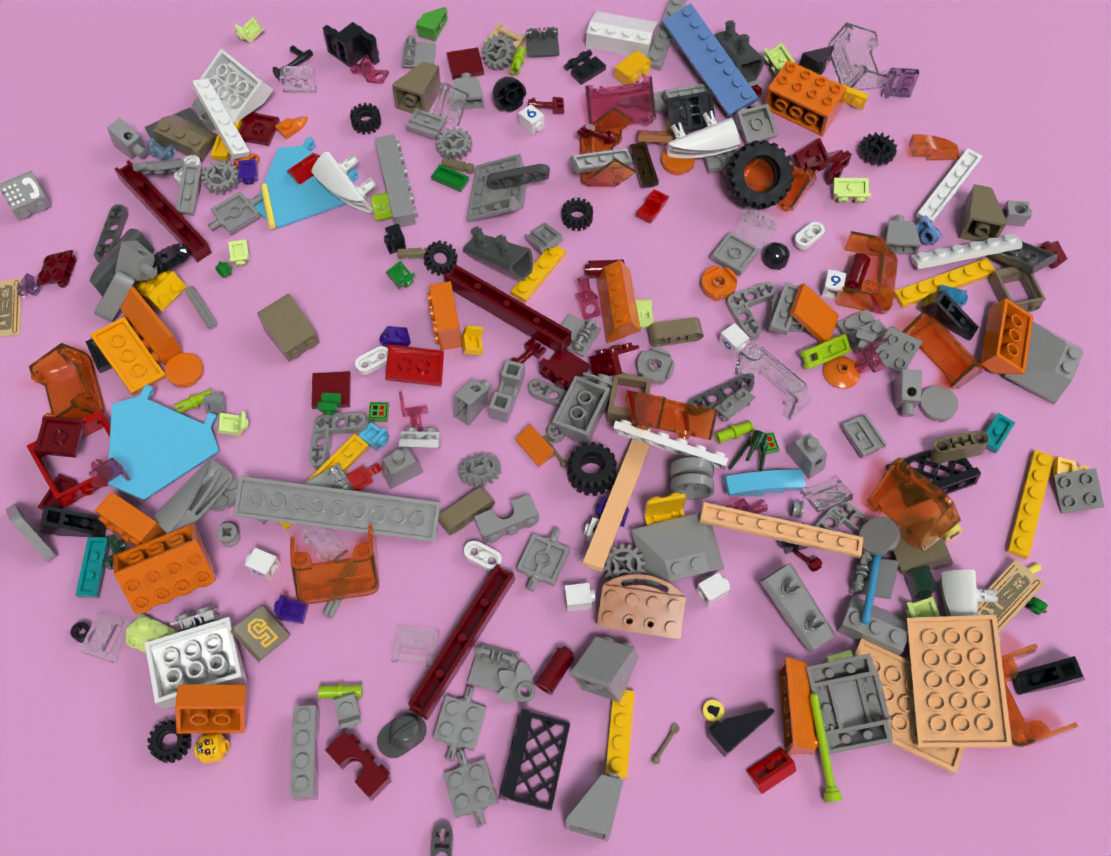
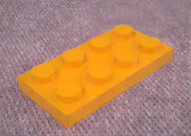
[90,317,166,396]

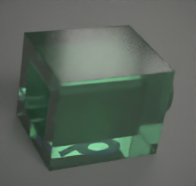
[904,565,937,600]

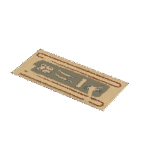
[0,278,22,337]
[977,559,1045,632]

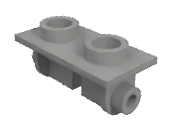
[714,387,756,422]

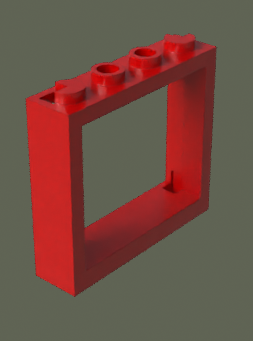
[27,410,111,508]

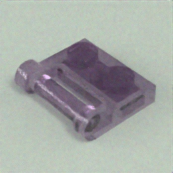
[881,68,919,98]

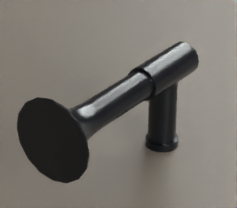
[272,45,313,82]

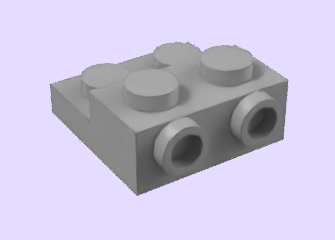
[734,103,778,145]
[835,309,887,354]
[399,428,440,448]

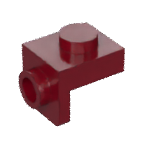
[1039,241,1068,269]

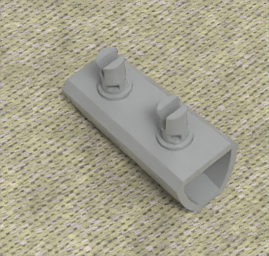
[153,458,234,533]
[760,563,836,652]

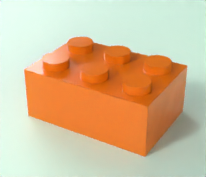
[427,281,462,351]
[94,492,166,546]
[175,684,247,734]

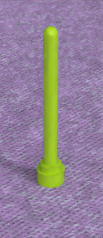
[810,693,843,802]

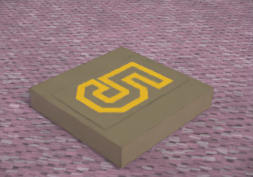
[230,606,290,663]

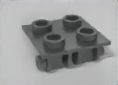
[526,27,560,57]

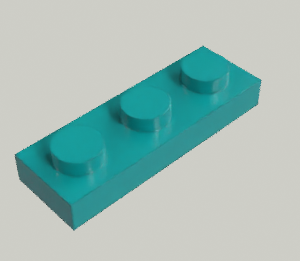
[75,537,111,598]

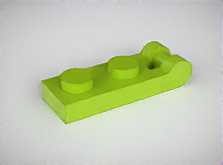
[799,334,851,369]

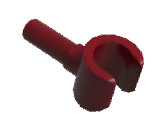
[794,550,822,572]

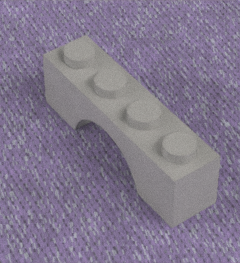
[290,705,320,801]

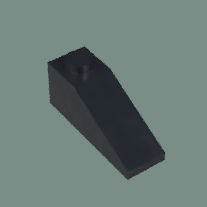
[799,46,835,75]
[920,290,979,341]
[37,506,106,537]
[1011,656,1085,695]
[707,708,775,757]

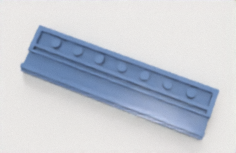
[662,3,758,117]

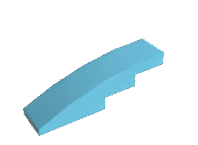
[724,470,806,496]

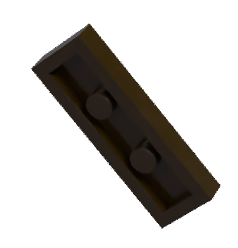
[629,142,659,188]

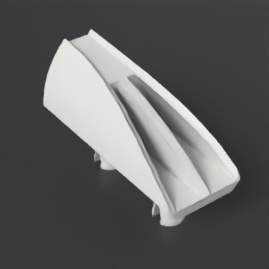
[666,111,741,158]
[311,152,377,213]
[940,569,1000,642]

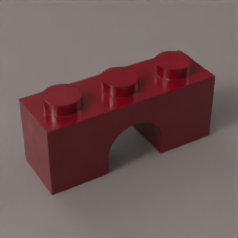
[325,731,392,801]

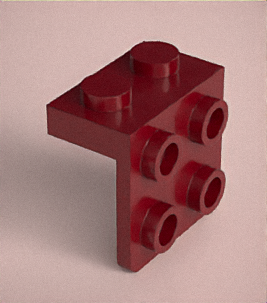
[792,138,844,173]
[589,342,639,376]
[539,350,590,391]

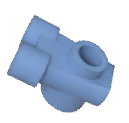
[915,215,943,245]

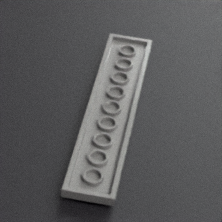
[233,476,441,542]

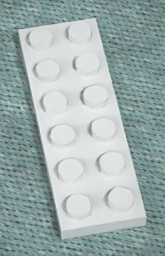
[613,419,728,470]

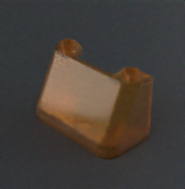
[744,140,817,212]
[29,343,105,420]
[866,457,961,552]

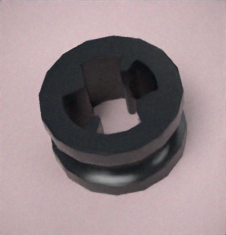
[70,622,93,643]

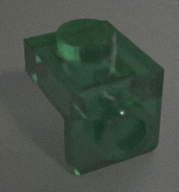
[102,534,127,570]

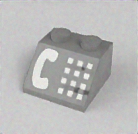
[0,170,52,221]

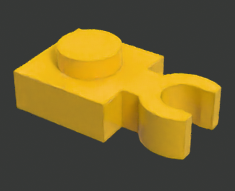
[1053,457,1088,477]

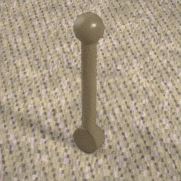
[543,436,568,468]
[652,724,680,764]

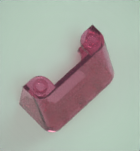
[585,76,656,129]

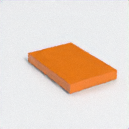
[789,283,839,342]

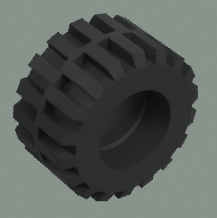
[567,442,617,496]

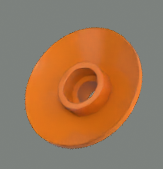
[823,355,860,389]

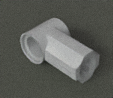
[192,98,216,131]

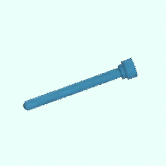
[861,552,887,624]

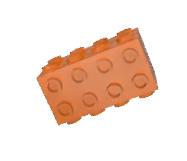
[765,60,847,137]
[113,523,216,615]

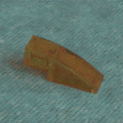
[909,134,960,161]

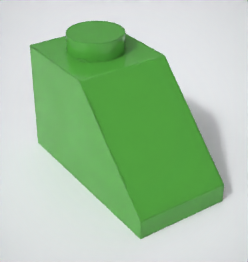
[416,7,448,42]

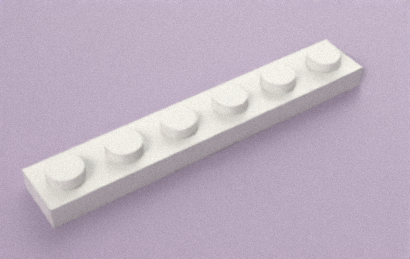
[192,78,250,159]
[916,148,983,224]
[911,234,1022,270]

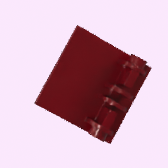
[36,250,77,288]

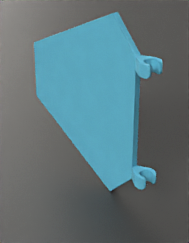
[254,137,359,229]
[107,385,219,501]

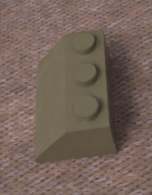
[153,115,218,163]

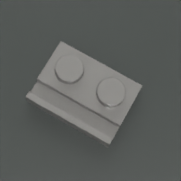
[405,108,447,140]
[524,222,563,253]
[841,414,887,458]

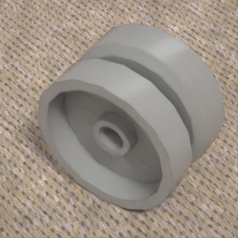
[670,457,714,500]

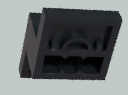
[322,22,380,68]
[666,90,715,133]

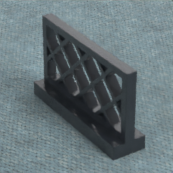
[885,450,981,508]
[498,708,570,811]

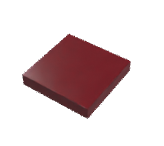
[447,47,484,80]
[238,112,280,146]
[311,371,351,409]
[34,416,85,458]

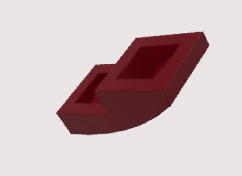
[826,150,852,185]

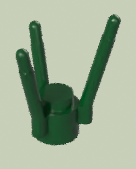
[728,430,769,471]

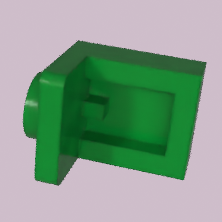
[386,260,416,289]
[317,393,341,416]

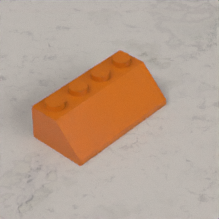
[597,260,641,343]
[120,287,183,367]
[980,298,1033,375]
[778,658,818,755]

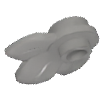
[577,372,613,387]
[498,662,535,703]

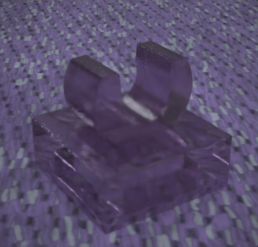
[17,273,40,298]

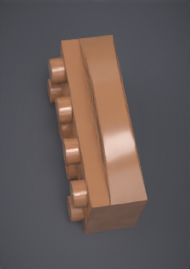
[597,574,686,639]

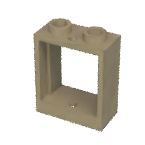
[988,267,1046,311]
[607,373,652,426]

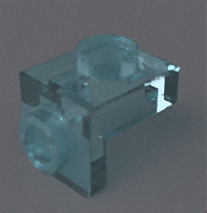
[147,138,175,160]

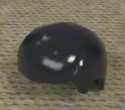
[762,242,790,270]

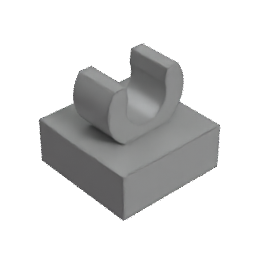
[855,328,876,349]
[203,391,227,415]

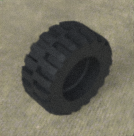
[724,140,794,210]

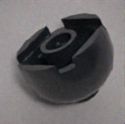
[492,77,526,112]

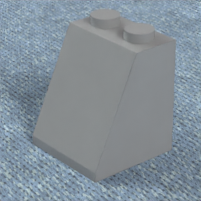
[570,637,639,703]
[565,773,623,841]

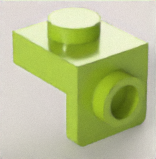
[370,193,393,220]

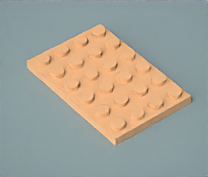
[907,615,1012,749]
[854,638,964,774]

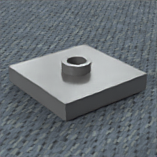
[710,232,760,276]

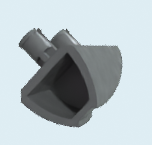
[714,20,765,82]
[463,226,533,281]
[90,228,155,297]

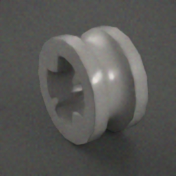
[791,500,804,518]

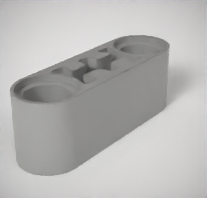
[94,270,135,322]

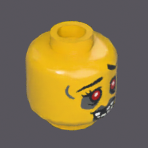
[194,733,230,764]

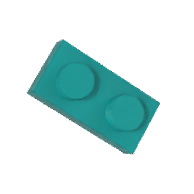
[985,413,1016,453]

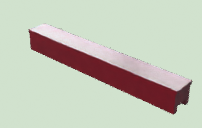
[115,160,212,263]
[444,264,572,355]
[408,564,515,720]

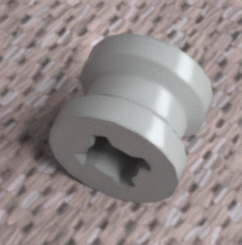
[217,523,241,547]

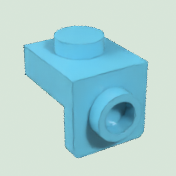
[358,422,389,451]

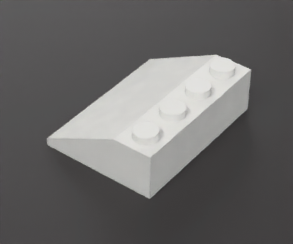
[586,11,658,57]
[200,48,274,123]
[145,617,247,710]

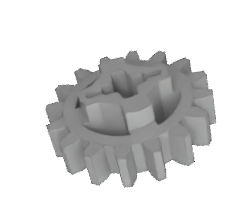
[481,33,516,70]
[436,126,473,160]
[201,160,240,194]
[459,452,501,488]
[603,544,647,586]

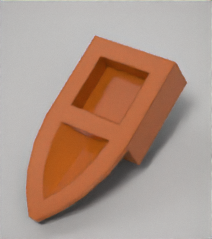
[275,116,308,140]

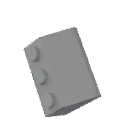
[552,376,610,445]
[837,595,908,655]

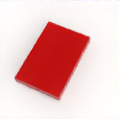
[385,344,444,387]

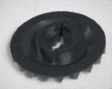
[153,243,188,274]

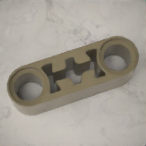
[648,317,704,347]
[930,430,989,463]
[438,487,495,535]

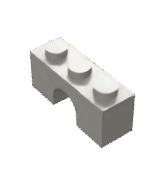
[489,360,525,423]
[474,494,539,544]

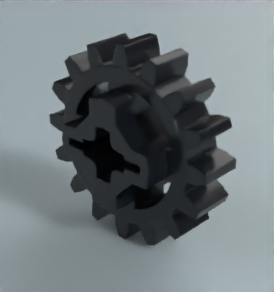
[859,132,897,166]

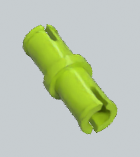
[509,45,527,75]
[173,388,211,414]
[714,420,754,444]
[318,683,363,699]

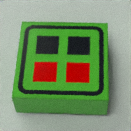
[368,402,390,422]
[758,432,780,456]

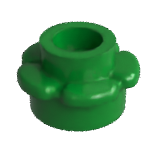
[215,261,232,278]
[1027,597,1048,615]

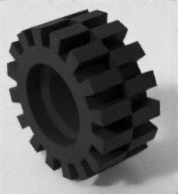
[350,103,381,135]
[562,197,593,231]
[424,240,458,276]
[147,720,192,763]

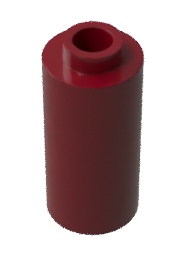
[844,253,871,293]
[585,259,625,279]
[534,646,575,695]

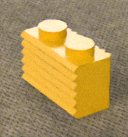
[614,50,651,87]

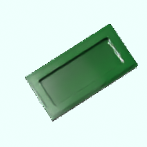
[431,164,469,192]

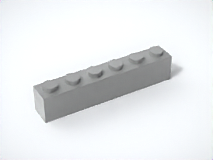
[375,134,418,227]

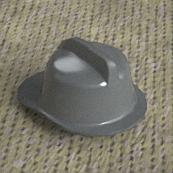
[377,713,427,758]

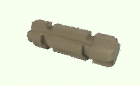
[441,157,475,174]
[397,247,428,259]

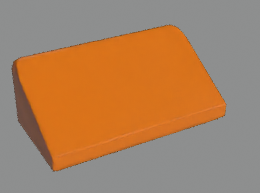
[515,424,554,467]

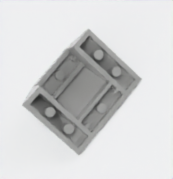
[466,154,527,222]
[1004,321,1084,404]
[631,512,725,587]
[806,653,893,754]

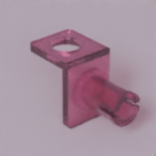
[350,55,389,83]
[575,276,601,320]
[855,338,888,373]
[399,391,428,432]
[89,458,130,488]
[726,498,768,514]

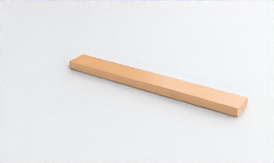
[582,439,650,572]
[699,502,864,558]

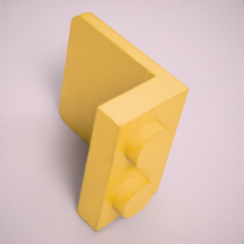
[135,270,187,312]
[643,493,687,526]

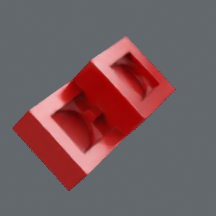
[636,189,669,224]

